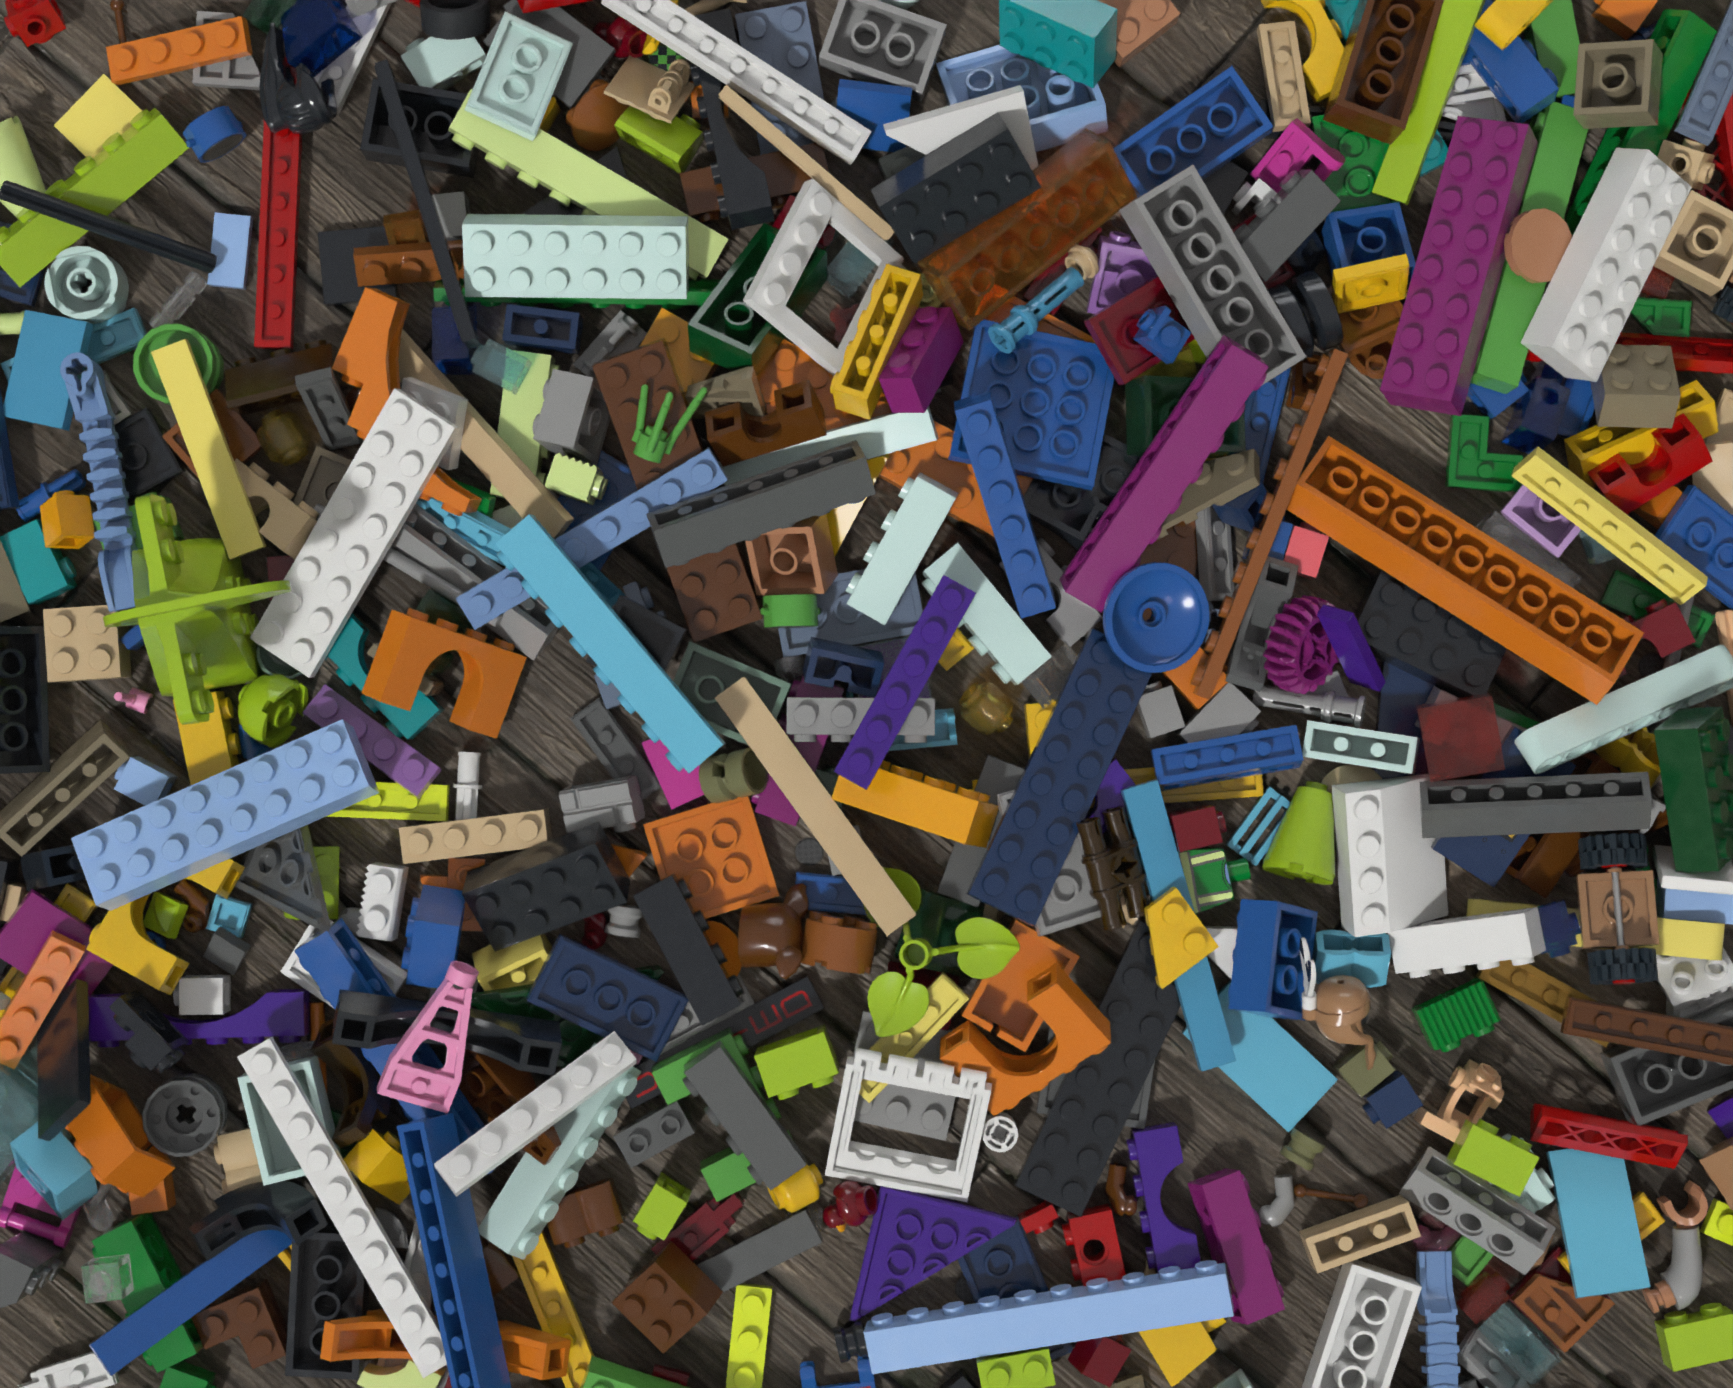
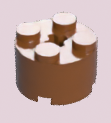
[801,911,878,974]

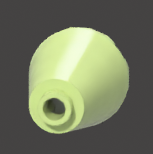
[0,116,46,219]

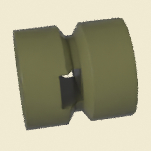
[699,747,768,804]

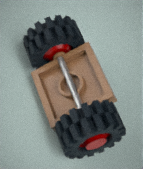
[1576,833,1659,985]

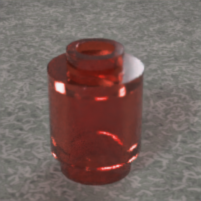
[1456,1271,1511,1325]

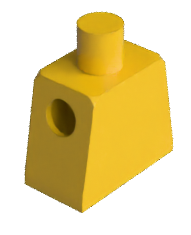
[1139,1318,1226,1387]

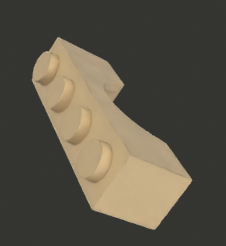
[399,808,552,864]

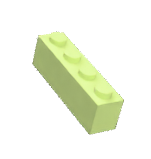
[490,350,560,498]

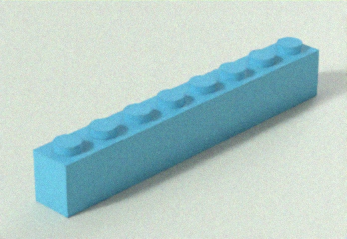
[495,514,725,773]

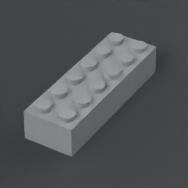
[1119,165,1306,385]

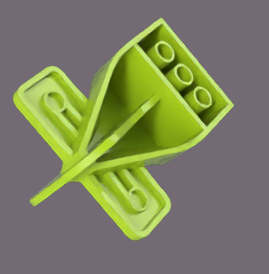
[103,494,292,725]

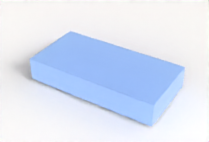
[207,212,253,290]

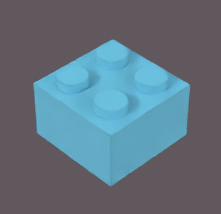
[10,1122,98,1220]

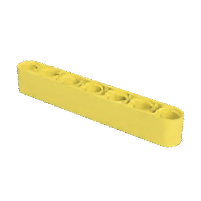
[1466,898,1725,960]

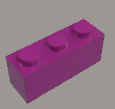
[878,306,964,413]

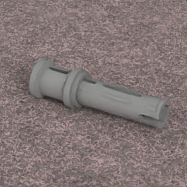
[1253,685,1366,728]

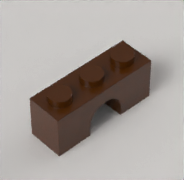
[705,380,827,467]

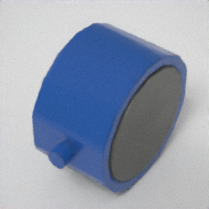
[182,106,246,163]

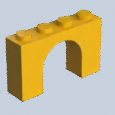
[86,859,245,995]

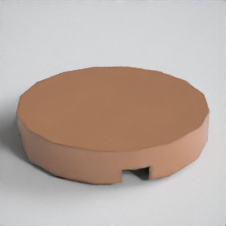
[1504,208,1572,284]

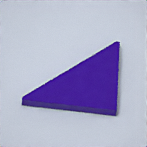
[849,1186,1017,1322]

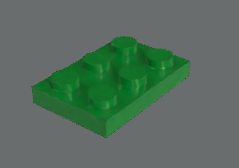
[1310,114,1397,212]

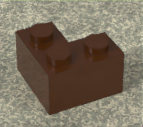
[191,1279,287,1369]

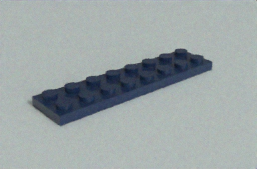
[966,629,1152,926]

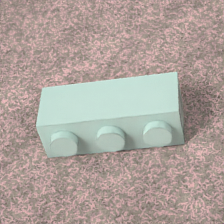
[1302,720,1420,775]

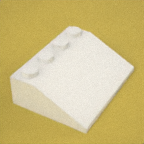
[1332,773,1448,937]

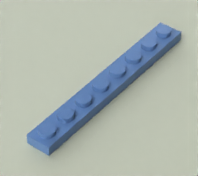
[455,447,728,630]

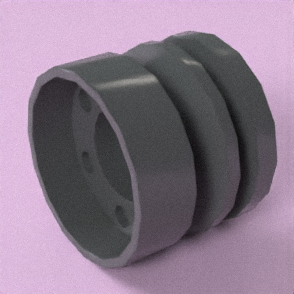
[142,1073,228,1157]

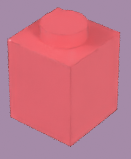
[1283,522,1329,579]

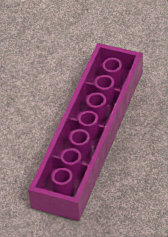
[1380,116,1538,416]

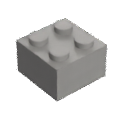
[533,369,611,466]

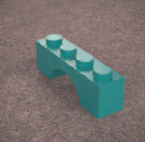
[325,613,445,740]

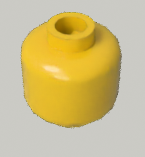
[767,1163,823,1213]

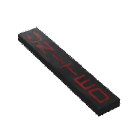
[625,975,824,1109]

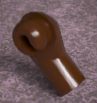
[174,879,210,933]
[1105,1163,1137,1216]

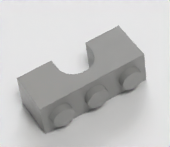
[998,537,1103,648]

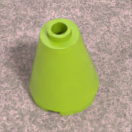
[1262,781,1335,885]

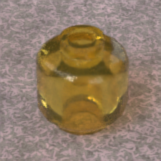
[256,410,311,466]
[959,682,1013,735]

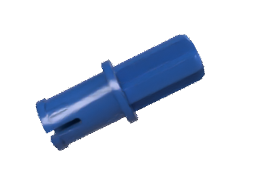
[16,469,86,522]

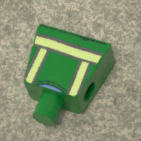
[1178,847,1251,914]

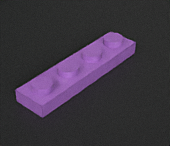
[302,684,441,799]

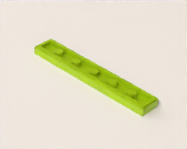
[1372,0,1486,205]

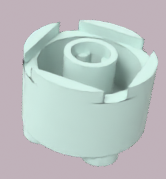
[44,246,129,324]

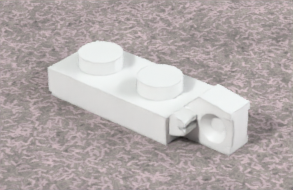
[17,1351,120,1388]

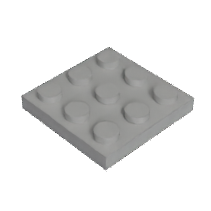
[853,1010,956,1141]

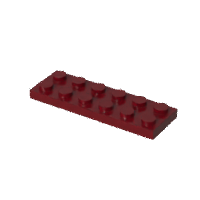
[1083,213,1296,385]

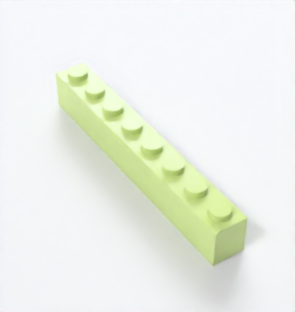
[448,89,728,281]

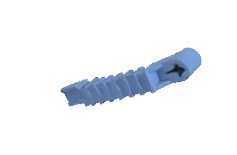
[60,352,138,612]
[1416,1251,1461,1388]

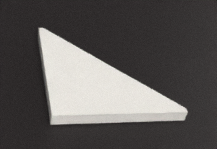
[883,85,1047,213]

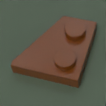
[1510,1273,1615,1353]

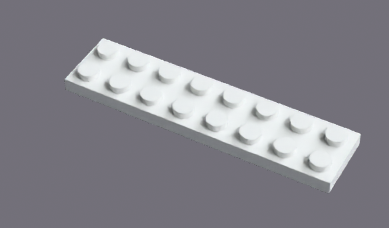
[250,388,460,678]

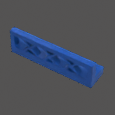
[1151,725,1304,791]

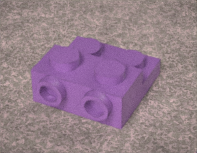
[1086,231,1157,314]

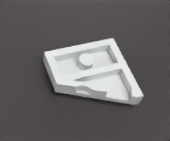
[1442,64,1506,122]

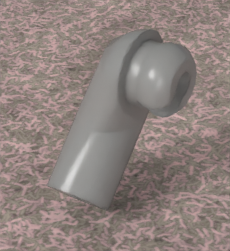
[1259,1174,1295,1226]

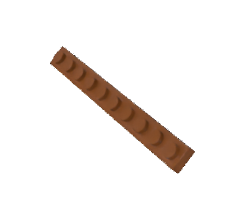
[1191,348,1348,700]

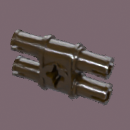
[1076,806,1149,930]

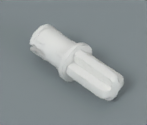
[453,751,482,820]

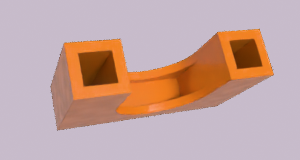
[361,607,527,739]
[940,963,1111,1116]

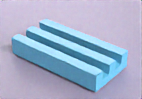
[1225,786,1290,866]

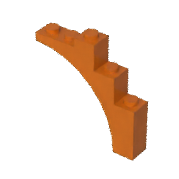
[332,287,482,516]
[320,1309,571,1380]

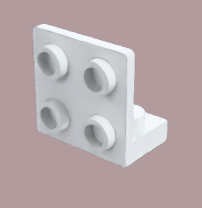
[1656,948,1733,1018]

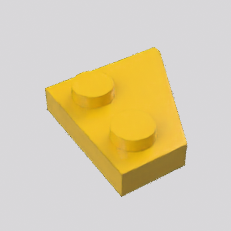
[1144,886,1219,989]

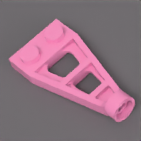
[376,961,479,1114]

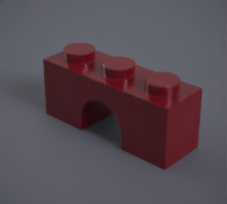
[1618,598,1696,678]

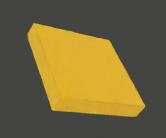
[1332,254,1409,314]

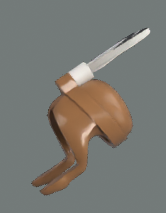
[1299,937,1376,1070]

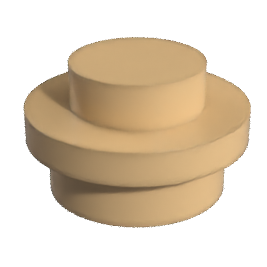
[1065,245,1099,280]

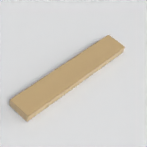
[718,84,895,240]

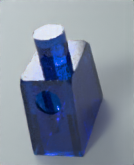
[281,0,362,77]
[432,305,477,375]
[1501,364,1571,454]

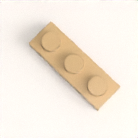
[1257,20,1311,132]

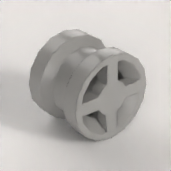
[604,904,643,938]

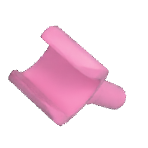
[114,687,153,714]

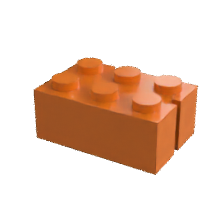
[960,918,1080,1052]
[65,1074,176,1198]

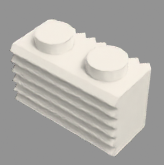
[356,862,409,941]

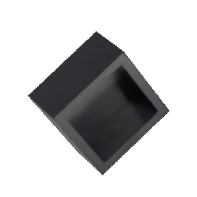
[586,595,689,672]

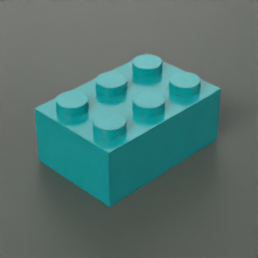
[999,0,1118,88]

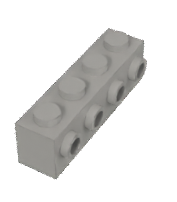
[786,697,935,743]

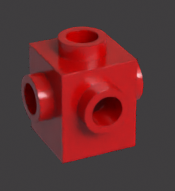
[4,0,66,47]

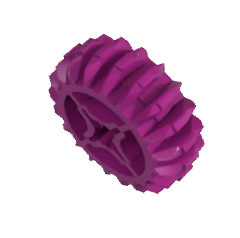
[1263,595,1339,694]

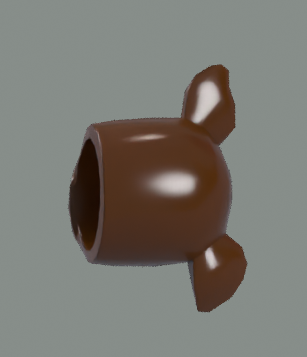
[738,883,809,979]

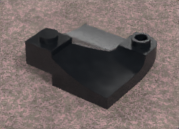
[1024,434,1143,552]

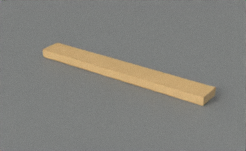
[398,329,574,539]
[715,676,917,936]

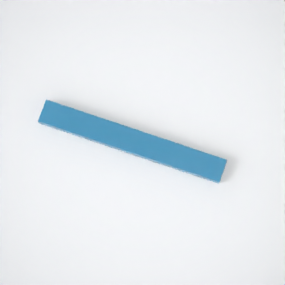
[1120,779,1236,1071]

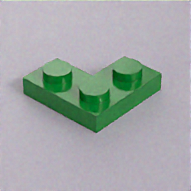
[1445,415,1523,493]

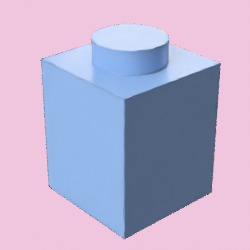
[114,756,178,805]

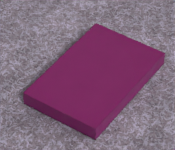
[0,889,113,996]

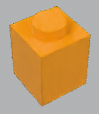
[40,490,95,549]

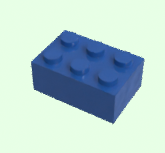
[1228,899,1318,1021]

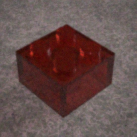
[1416,693,1505,782]

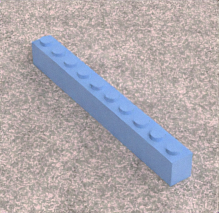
[863,1260,1234,1374]

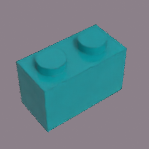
[0,519,78,605]

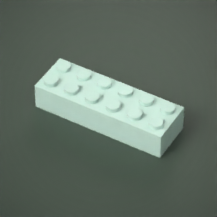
[462,214,689,299]

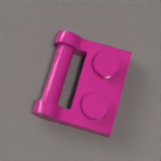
[1250,118,1345,193]
[0,1165,81,1248]

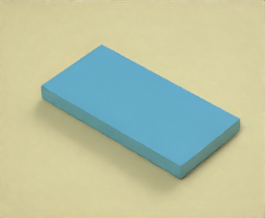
[1182,979,1338,1133]
[1546,1149,1651,1299]

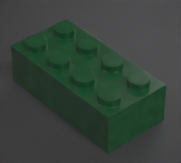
[688,223,827,376]
[1654,707,1733,872]

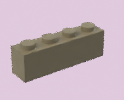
[0,719,130,857]

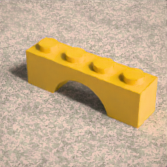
[1260,0,1344,104]

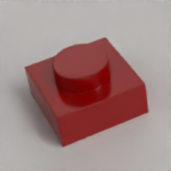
[1018,1200,1059,1234]

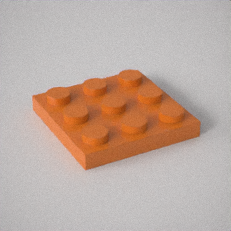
[643,796,780,919]

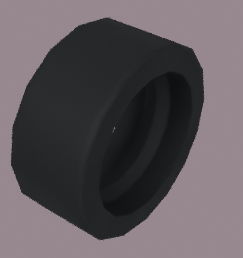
[420,0,491,40]

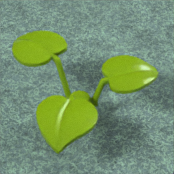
[863,867,1020,1037]

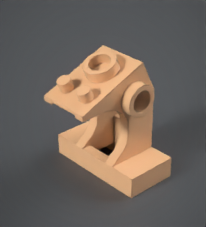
[1414,1059,1504,1142]

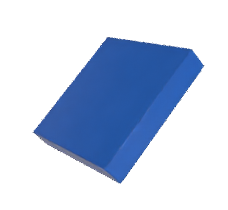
[836,79,912,153]

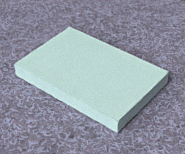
[464,11,573,141]

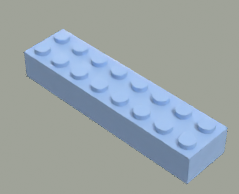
[71,719,380,911]

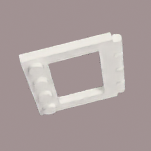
[743,179,907,376]
[825,1048,992,1202]

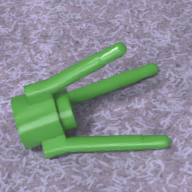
[631,384,707,463]

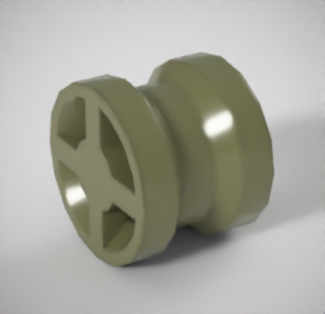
[1279,1127,1325,1171]

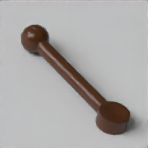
[110,0,127,44]
[1293,1183,1368,1208]

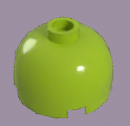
[238,673,309,748]

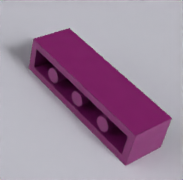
[751,677,845,827]
[1187,1168,1285,1325]

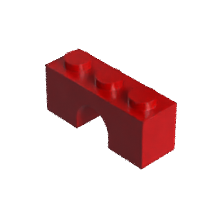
[1587,413,1713,514]

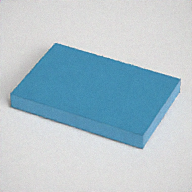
[3,310,94,431]

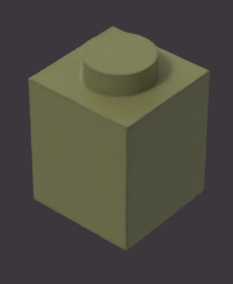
[1333,1041,1395,1098]

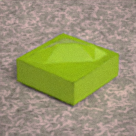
[143,891,189,939]

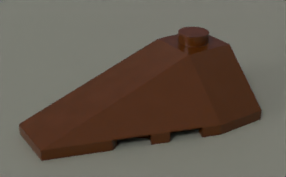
[459,1049,562,1166]

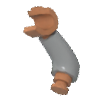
[1642,1180,1708,1314]

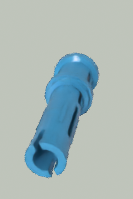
[988,267,1084,354]

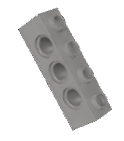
[1399,1146,1556,1275]

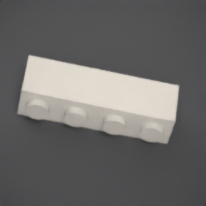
[1388,907,1546,978]

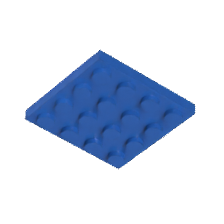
[948,318,1114,491]

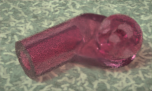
[1413,1224,1461,1252]

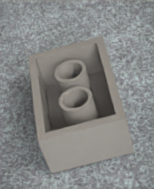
[819,0,947,102]

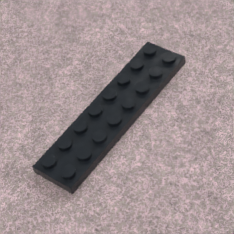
[1014,920,1181,1217]

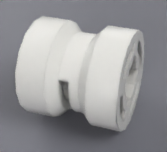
[982,1112,1018,1152]

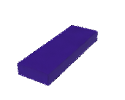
[1317,605,1386,692]

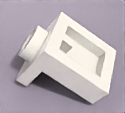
[1232,178,1277,215]

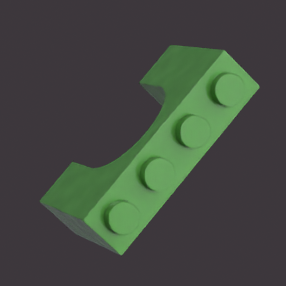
[651,1027,795,1202]

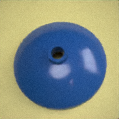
[1103,562,1210,673]

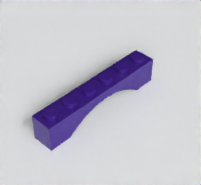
[834,575,976,790]
[88,989,311,1047]

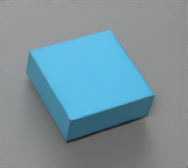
[206,894,253,939]

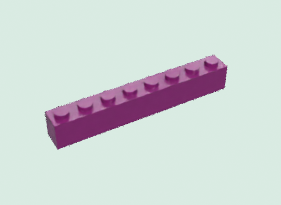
[1059,335,1269,613]

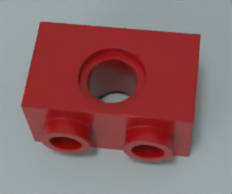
[1062,1204,1126,1286]

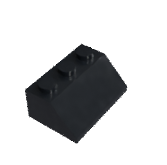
[360,78,479,178]

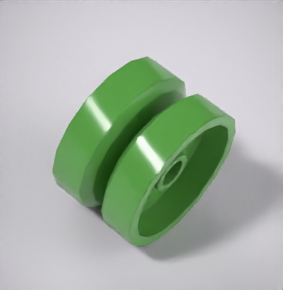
[133,324,224,406]

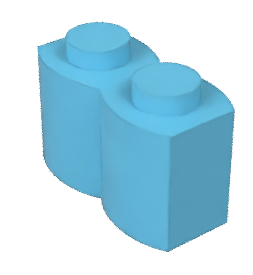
[1312,930,1391,988]

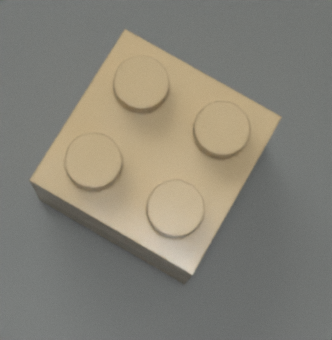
[1654,190,1733,296]
[43,605,132,682]

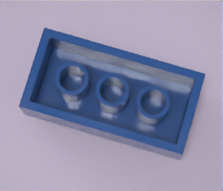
[1110,66,1274,198]

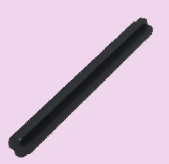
[0,180,217,273]

